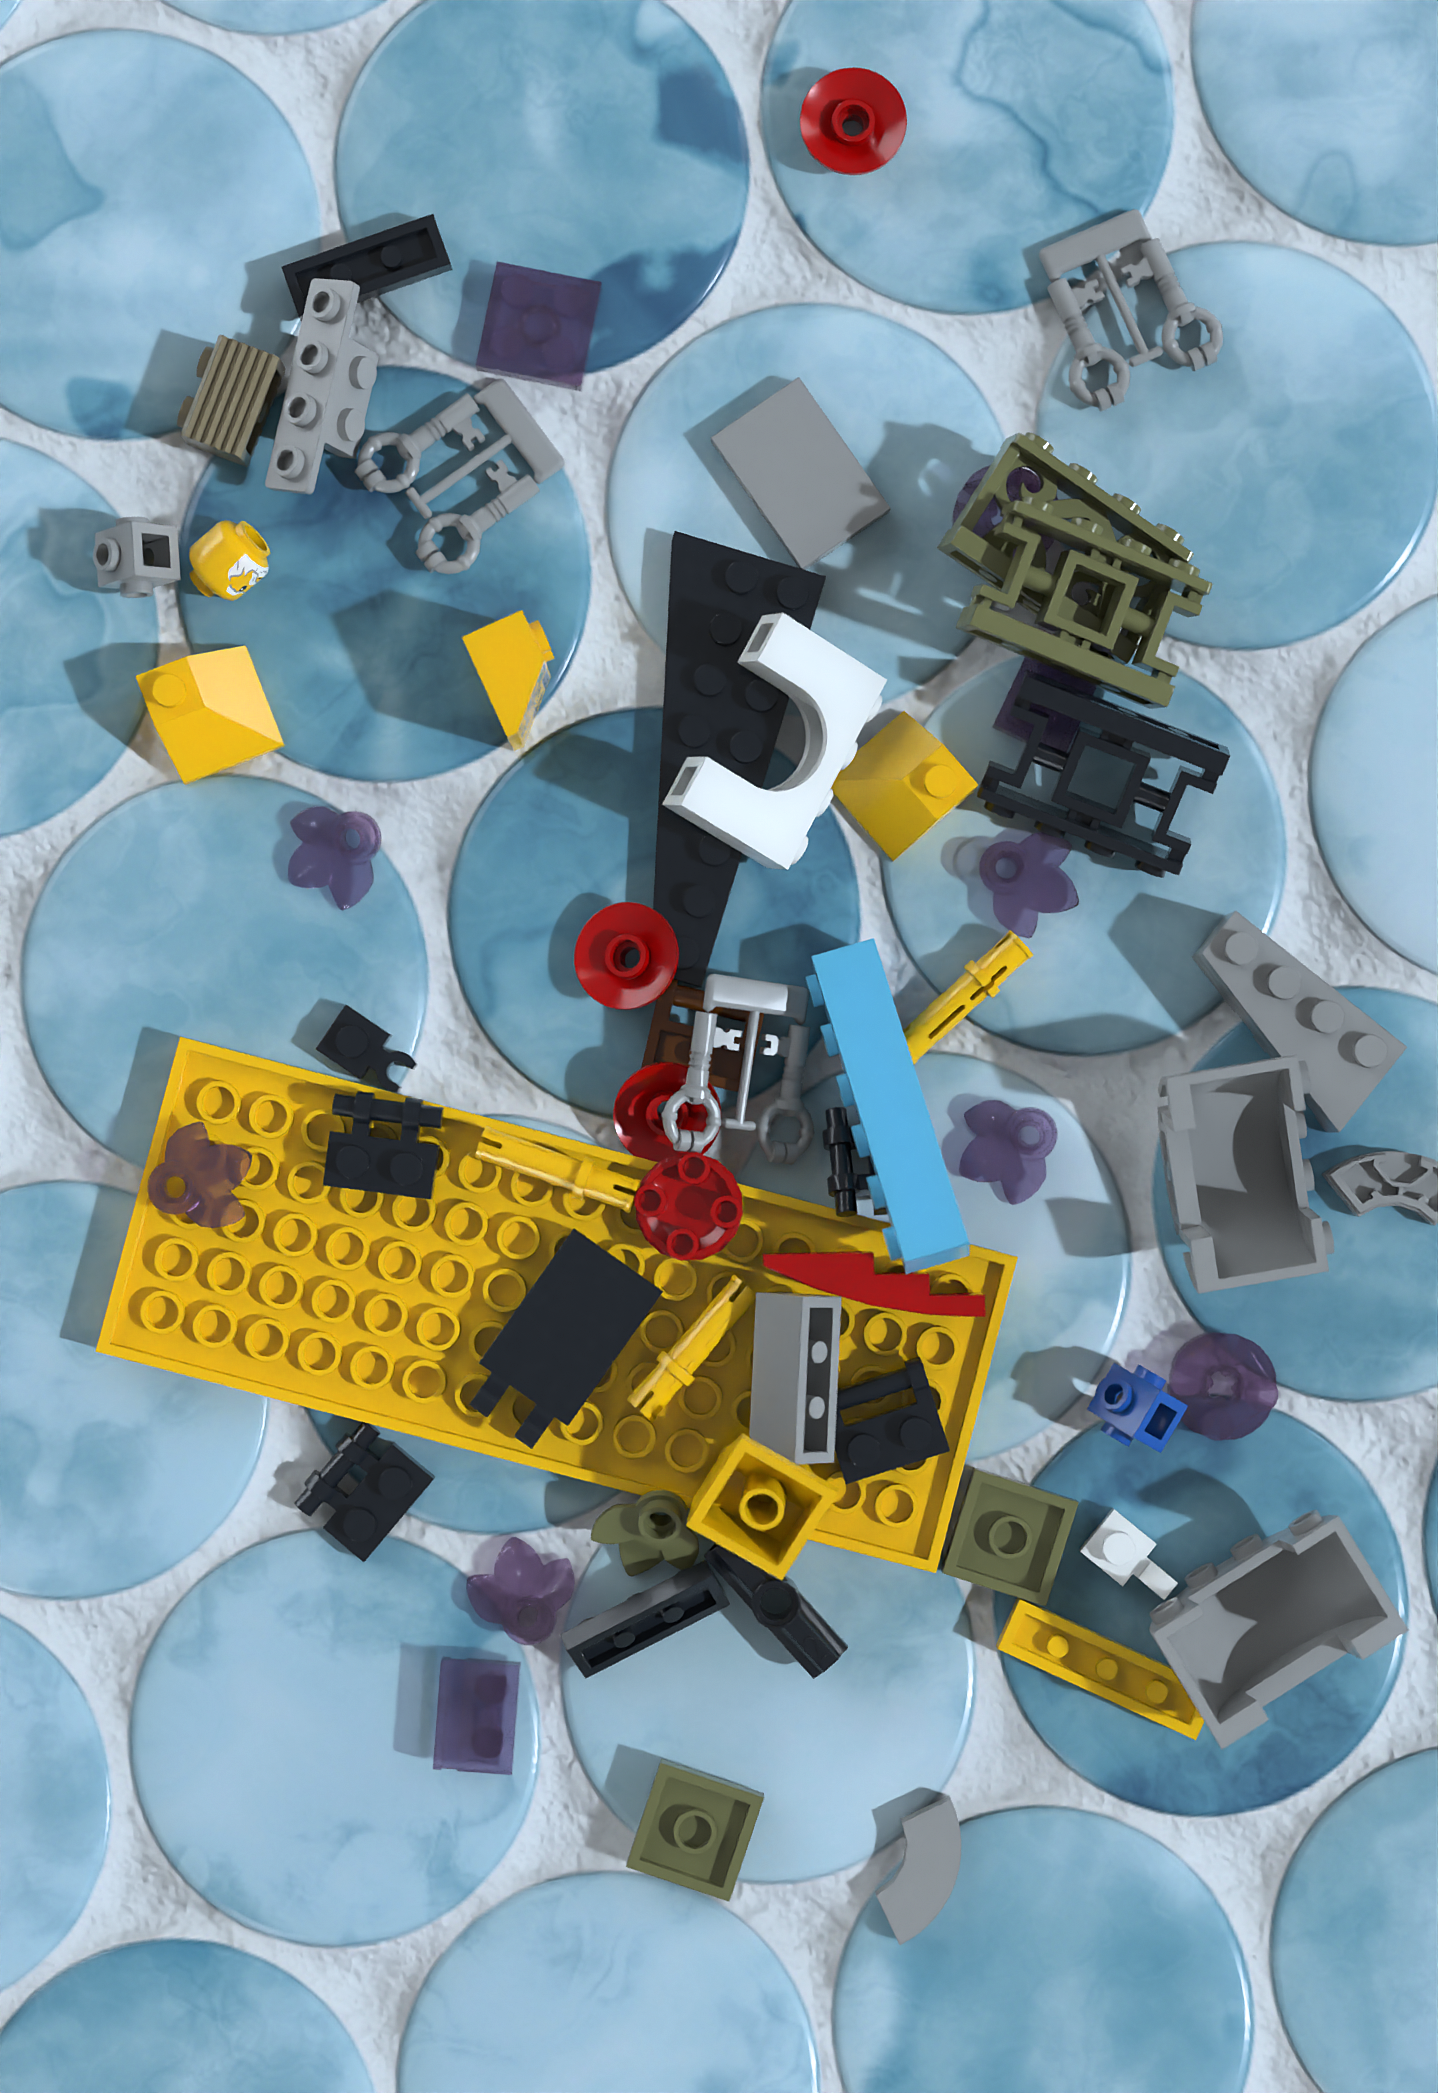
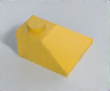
[135,646,285,785]
[831,711,978,862]

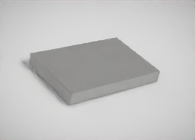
[711,377,891,570]

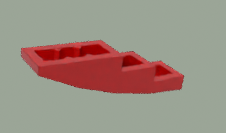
[762,1251,986,1317]

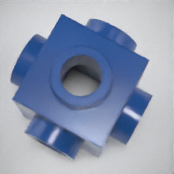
[1087,1363,1188,1453]

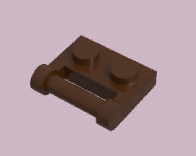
[641,978,765,1092]

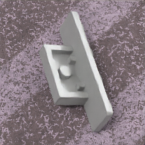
[265,278,379,494]

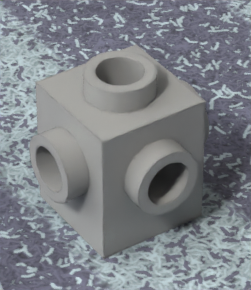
[93,517,181,598]

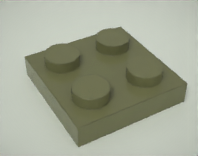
[941,1467,1079,1606]
[626,1758,764,1902]

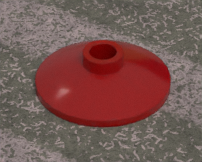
[800,67,907,175]
[574,902,679,1010]
[613,1062,722,1162]

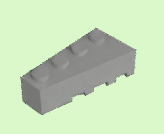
[1192,911,1407,1133]

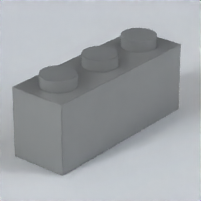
[749,1292,841,1464]

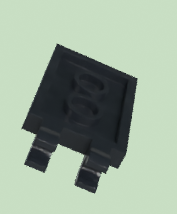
[469,1228,663,1449]

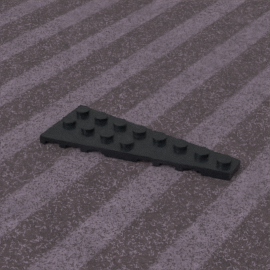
[653,531,826,988]

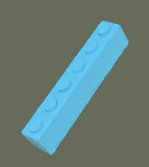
[805,938,970,1274]

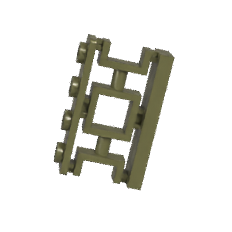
[956,496,1213,709]

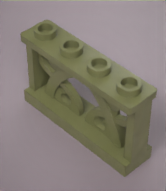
[937,432,1194,665]

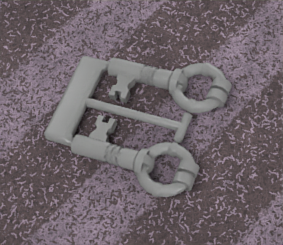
[1039,209,1223,412]
[355,378,565,574]
[661,974,815,1165]

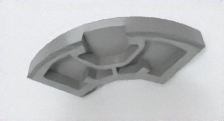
[1322,1151,1438,1226]
[875,1795,961,1945]

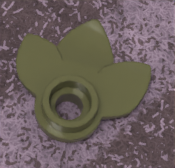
[591,1490,699,1577]

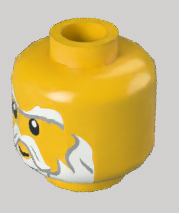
[189,520,270,601]

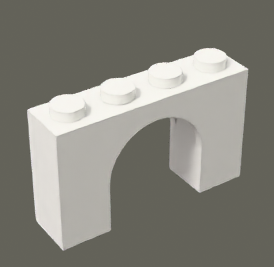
[662,613,887,870]

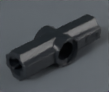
[704,1543,848,1679]

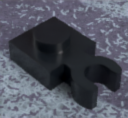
[316,1005,418,1093]

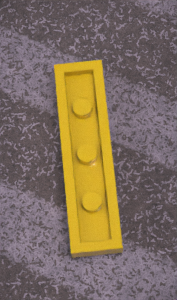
[995,1597,1204,1740]

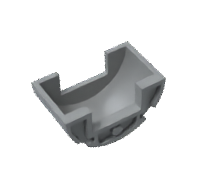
[1157,1054,1334,1294]
[1149,1510,1409,1749]

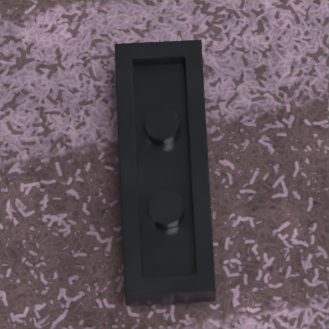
[281,214,453,322]
[560,1560,730,1679]

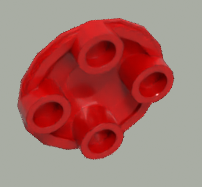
[634,1152,743,1261]

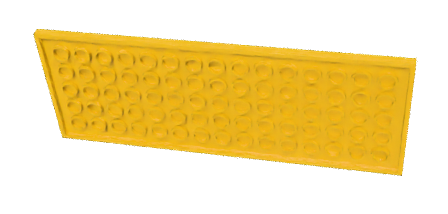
[96,1037,1018,1573]

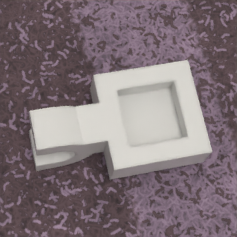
[1079,1508,1178,1600]

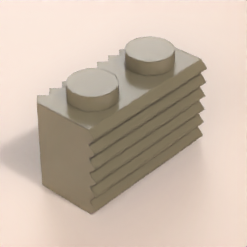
[177,335,286,467]

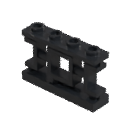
[977,669,1231,878]

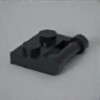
[835,1356,950,1484]

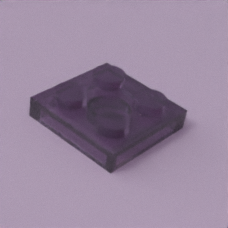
[476,261,602,392]

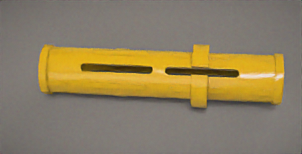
[903,930,1033,1065]
[475,1126,641,1213]
[627,1274,756,1422]

